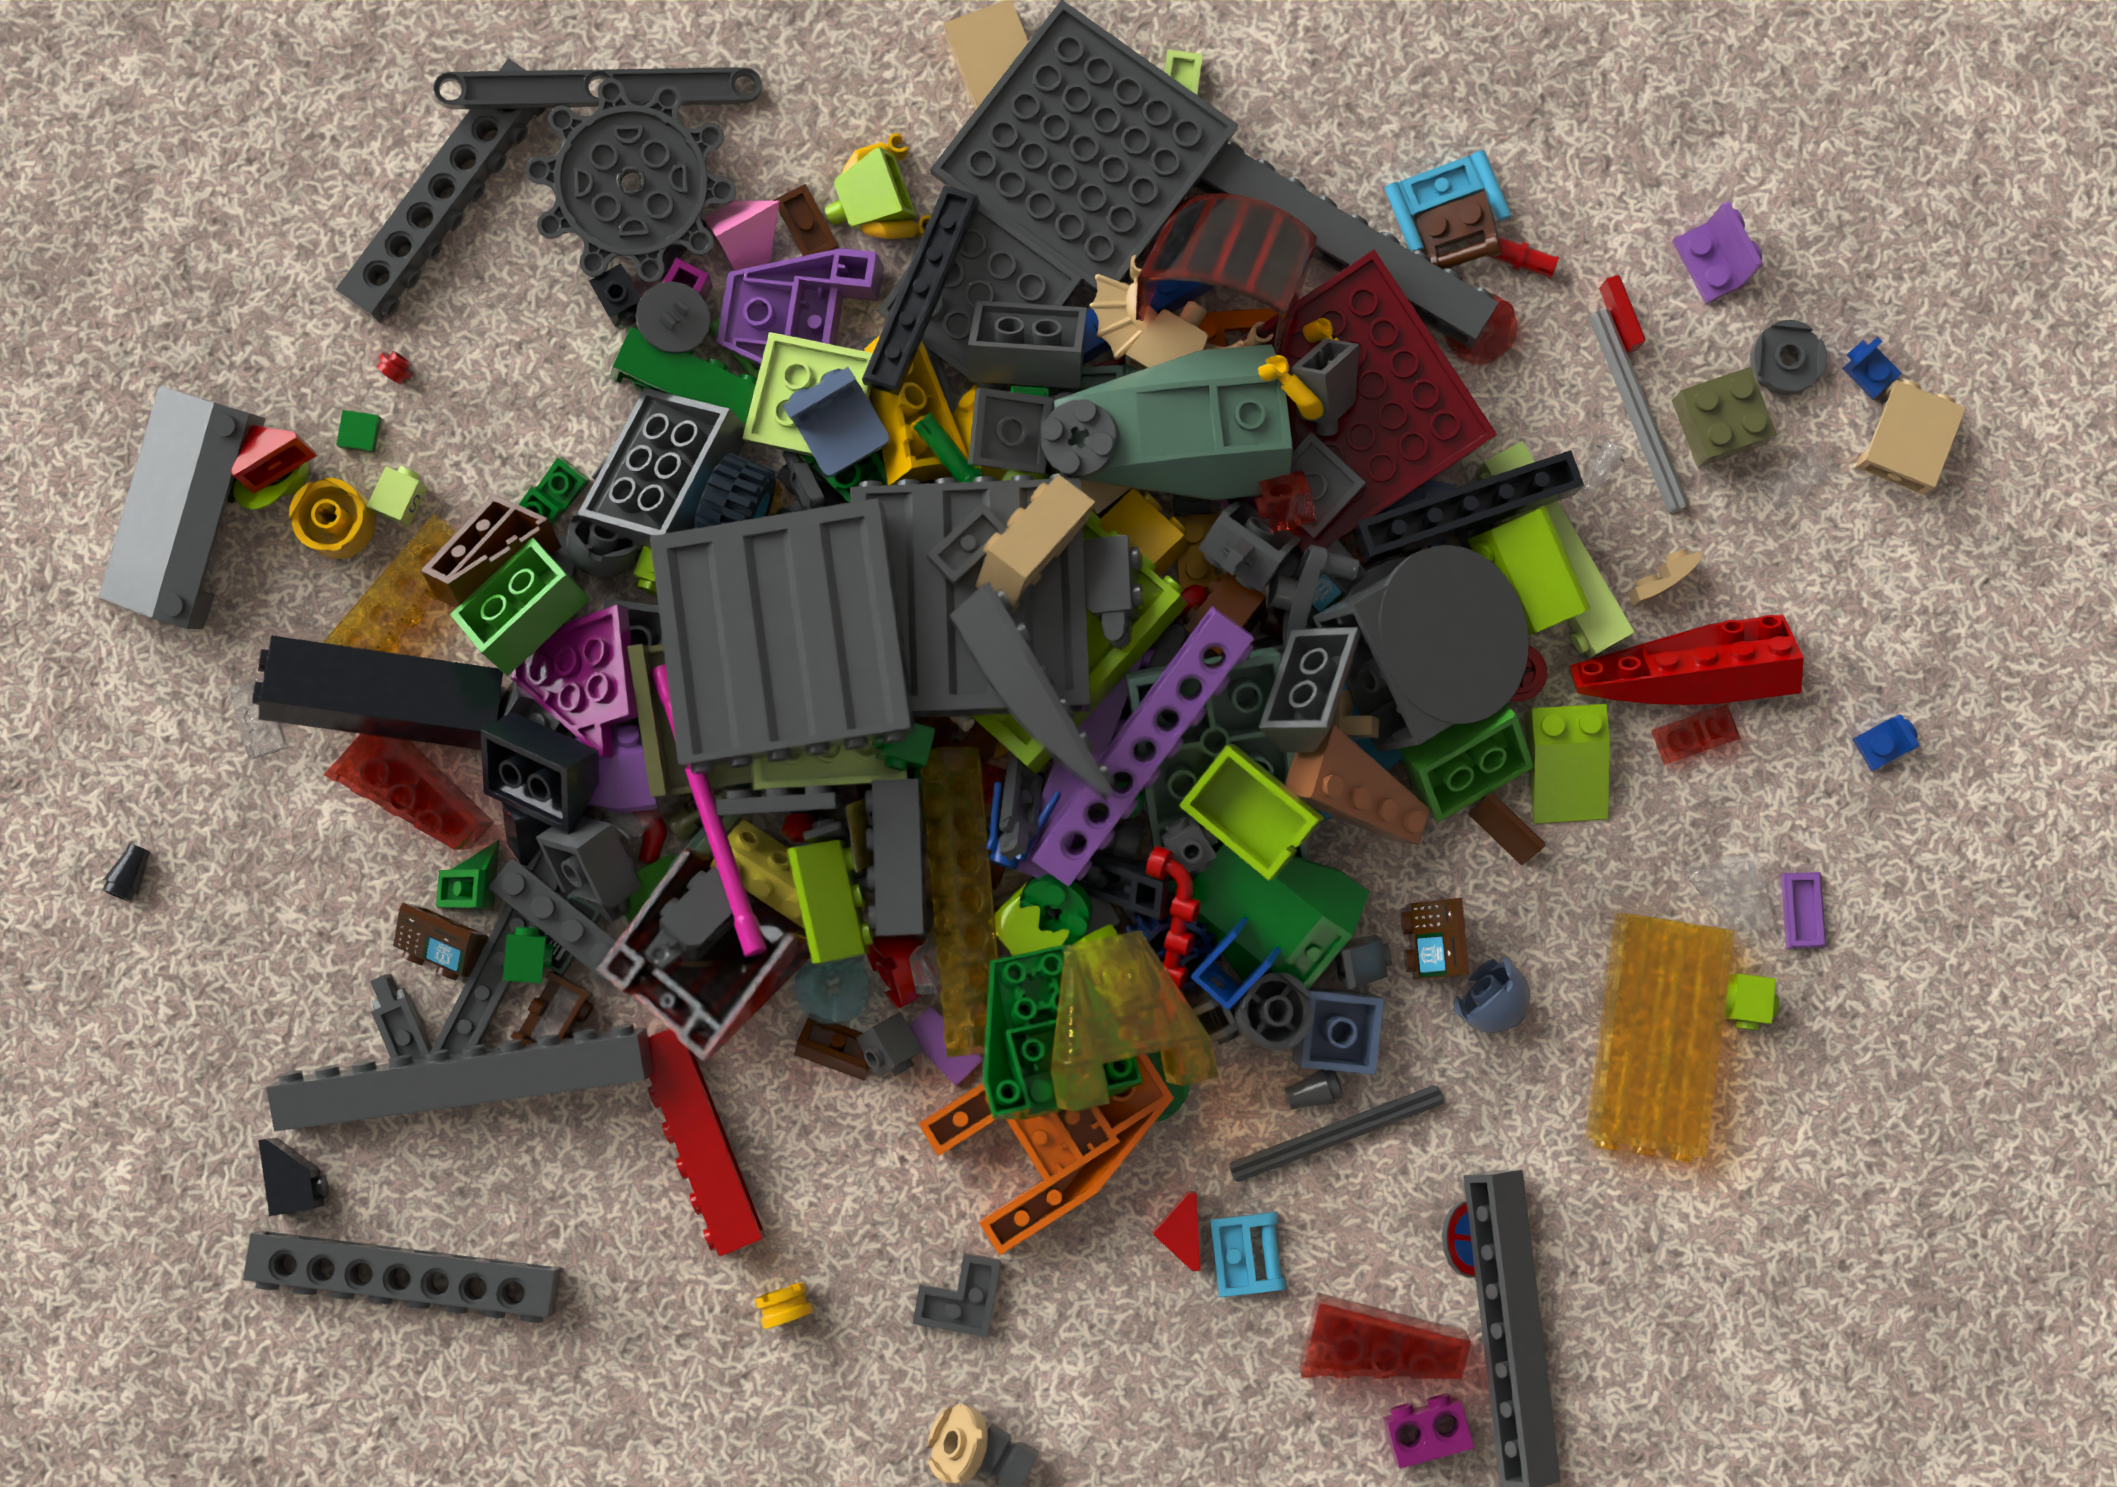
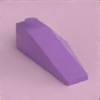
[575,723,657,813]

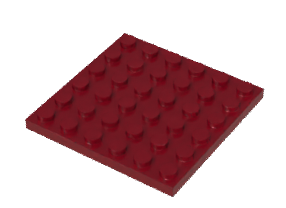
[1230,249,1498,554]

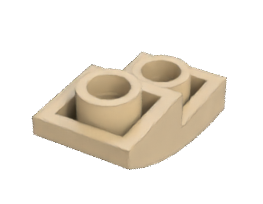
[1628,549,1703,606]

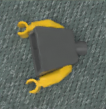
[1258,318,1359,436]

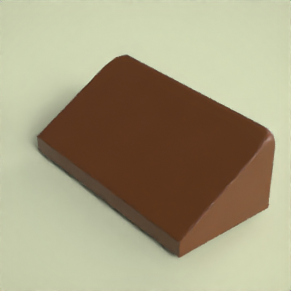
[1468,793,1546,865]
[794,1013,870,1081]

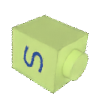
[367,466,427,527]

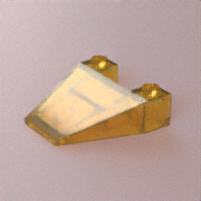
[1051,930,1218,1112]

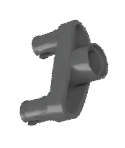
[1268,545,1359,647]

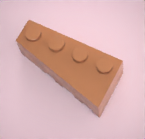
[1285,724,1430,845]

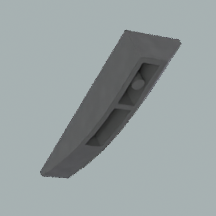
[950,582,1115,800]

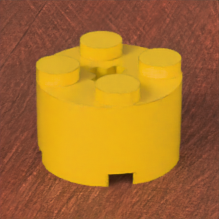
[289,477,376,559]

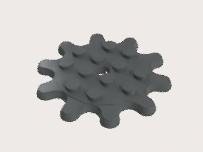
[525,78,737,283]

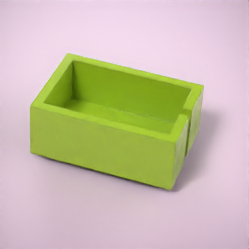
[1179,744,1324,880]

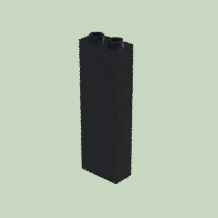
[252,635,503,750]

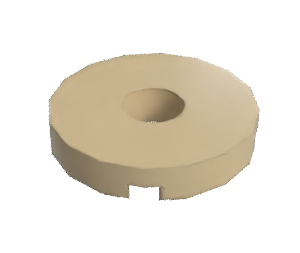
[928,1404,988,1484]

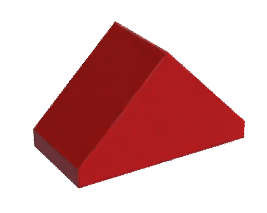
[231,425,317,494]
[1151,1191,1201,1272]

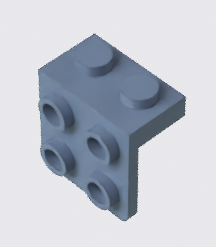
[782,367,890,477]

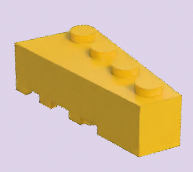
[864,334,969,485]

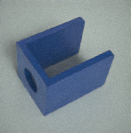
[1191,916,1281,1011]

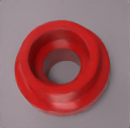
[377,351,413,384]
[781,813,815,843]

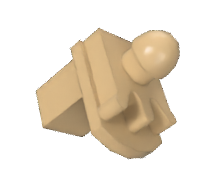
[1332,690,1379,739]

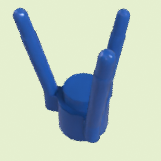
[985,781,1061,870]

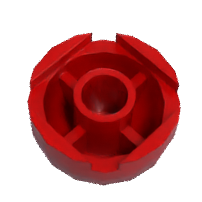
[866,936,935,1009]

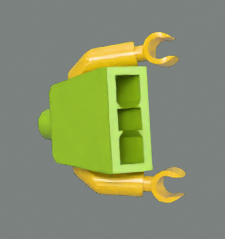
[825,133,931,240]

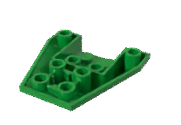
[1192,842,1369,990]
[982,945,1143,1120]

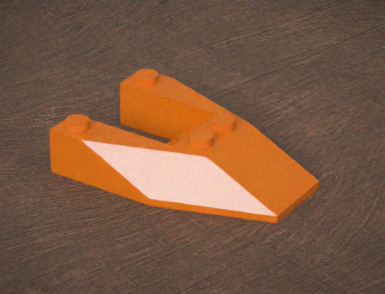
[918,1033,1174,1256]

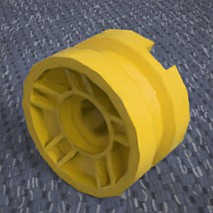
[754,1281,814,1329]

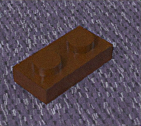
[773,183,839,256]

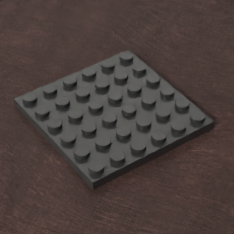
[930,0,1238,293]

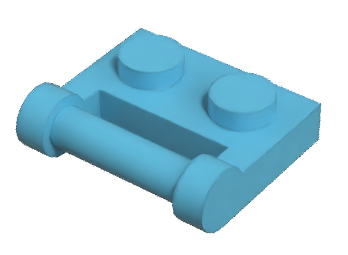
[1209,1211,1287,1297]

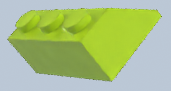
[1467,506,1591,635]
[787,840,874,964]

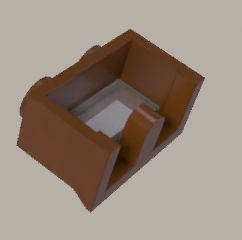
[510,971,594,1045]

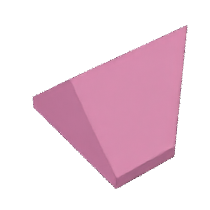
[704,201,780,271]

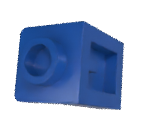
[1842,337,1902,400]
[1852,714,1920,771]

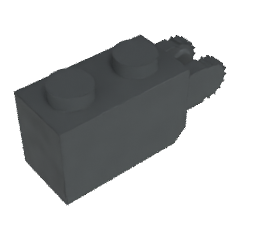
[1083,535,1144,650]

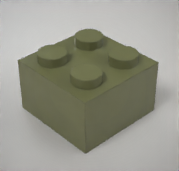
[1672,367,1777,468]

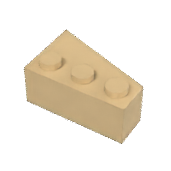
[975,474,1095,613]

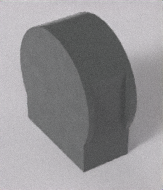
[1313,545,1529,752]

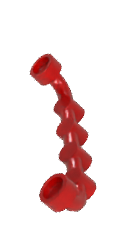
[1120,846,1201,1042]

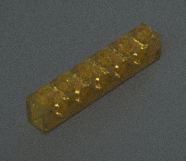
[322,514,456,653]

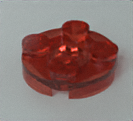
[1444,293,1517,365]

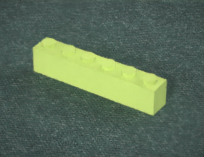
[1478,441,1635,659]

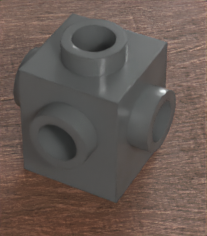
[1160,816,1218,875]

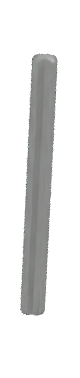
[1590,308,1688,513]

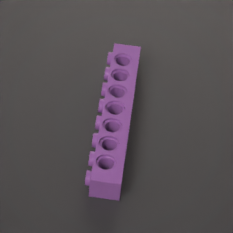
[1030,606,1254,887]

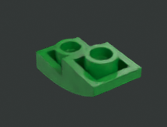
[519,457,590,526]

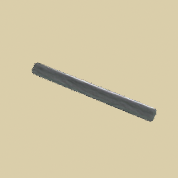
[1229,1085,1444,1182]

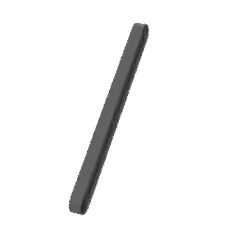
[433,67,762,110]

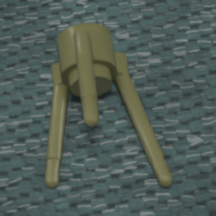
[667,787,748,842]

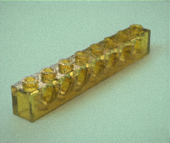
[920,746,998,1058]

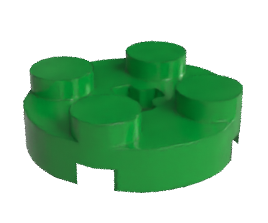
[1020,874,1093,948]

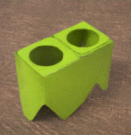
[985,881,1077,956]

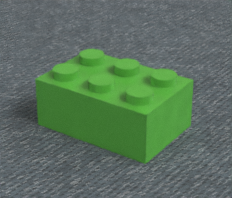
[450,537,591,676]
[1398,704,1534,823]

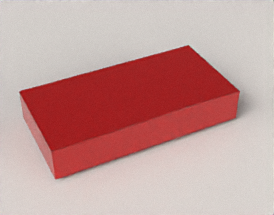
[1599,275,1646,354]

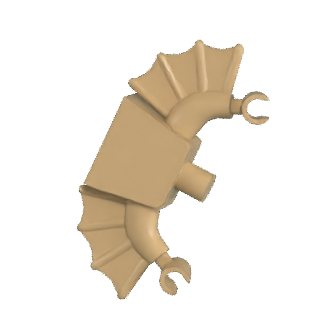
[1090,255,1273,371]

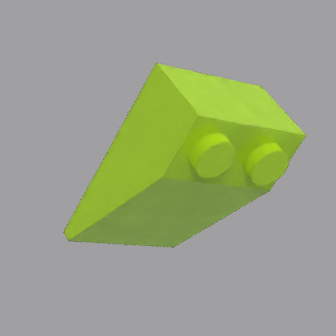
[1524,704,1610,824]

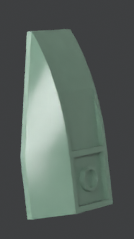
[1053,344,1292,500]

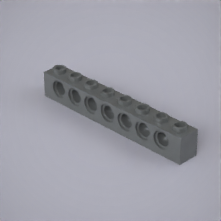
[335,58,546,323]
[243,1231,561,1323]

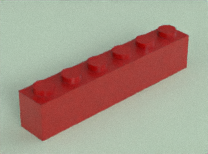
[648,1025,766,1257]

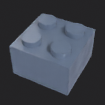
[1292,987,1384,1075]

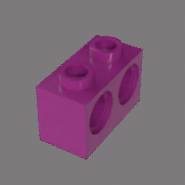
[1383,1393,1474,1469]

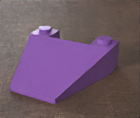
[716,248,884,367]

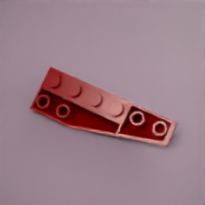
[1569,614,1804,705]

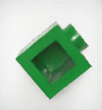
[872,723,935,771]
[503,927,553,983]

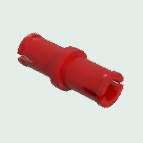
[1487,237,1560,279]

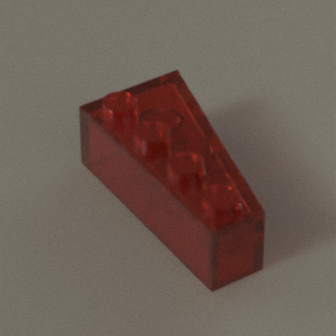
[324,734,494,850]
[1299,1292,1471,1379]

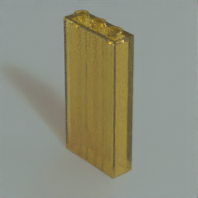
[1585,912,1735,1163]

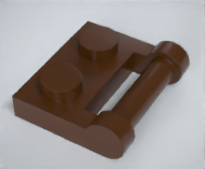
[1415,191,1503,270]

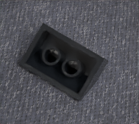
[481,712,599,834]

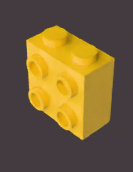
[1099,488,1190,577]

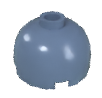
[1454,957,1530,1034]

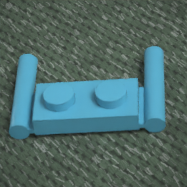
[1384,150,1512,251]

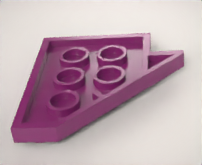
[511,605,638,758]

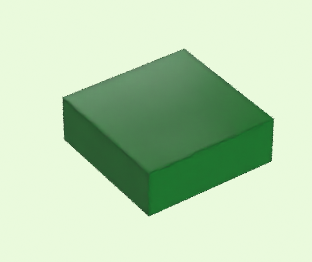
[336,410,381,453]

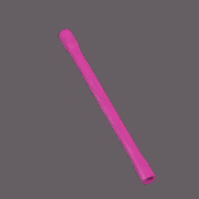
[651,664,767,957]

